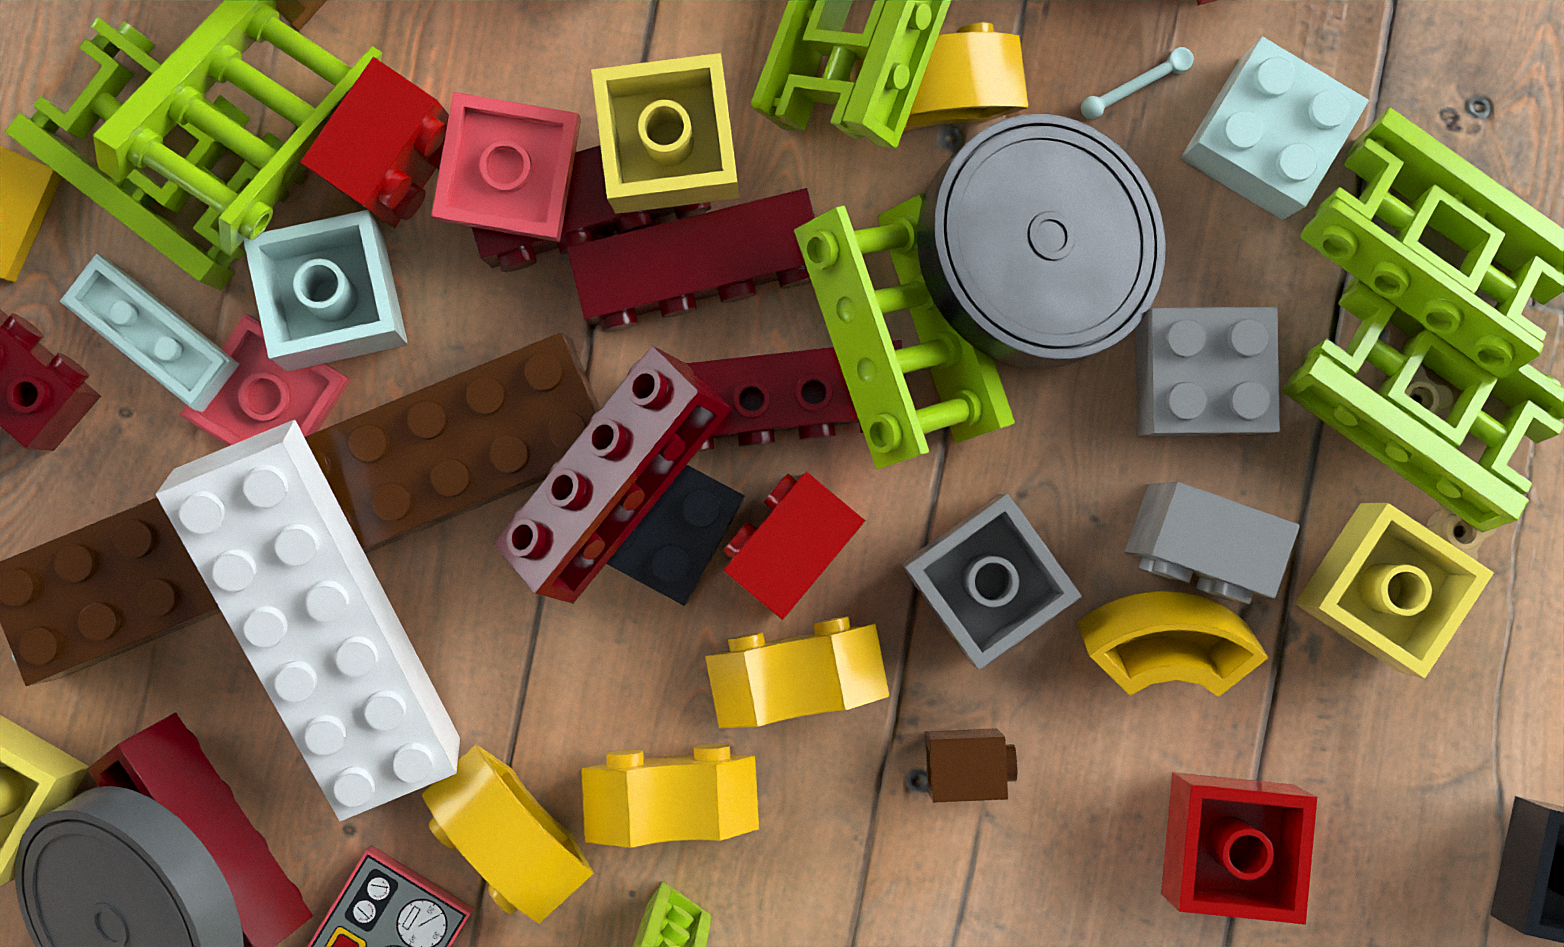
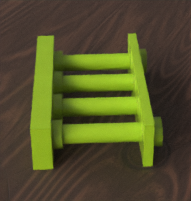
[93,0,383,255]
[794,193,1015,470]

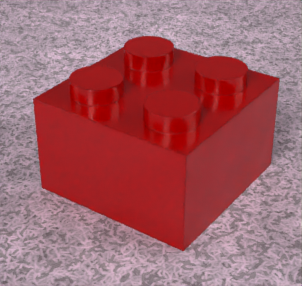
[300,57,449,229]
[723,471,866,620]
[1161,772,1318,925]

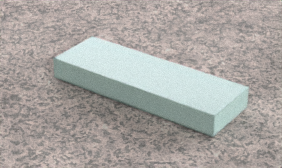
[60,253,239,412]

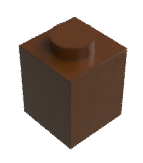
[925,728,1018,803]

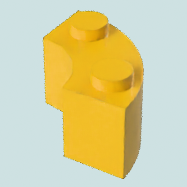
[850,22,1029,132]
[1076,591,1268,697]
[705,616,889,728]
[581,743,759,848]
[421,744,594,924]

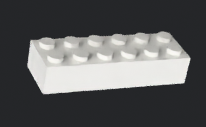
[156,419,460,821]

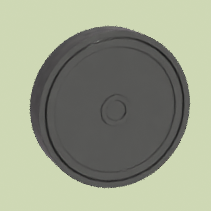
[15,786,244,947]

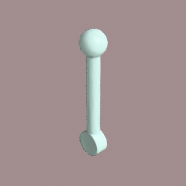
[1081,47,1194,120]

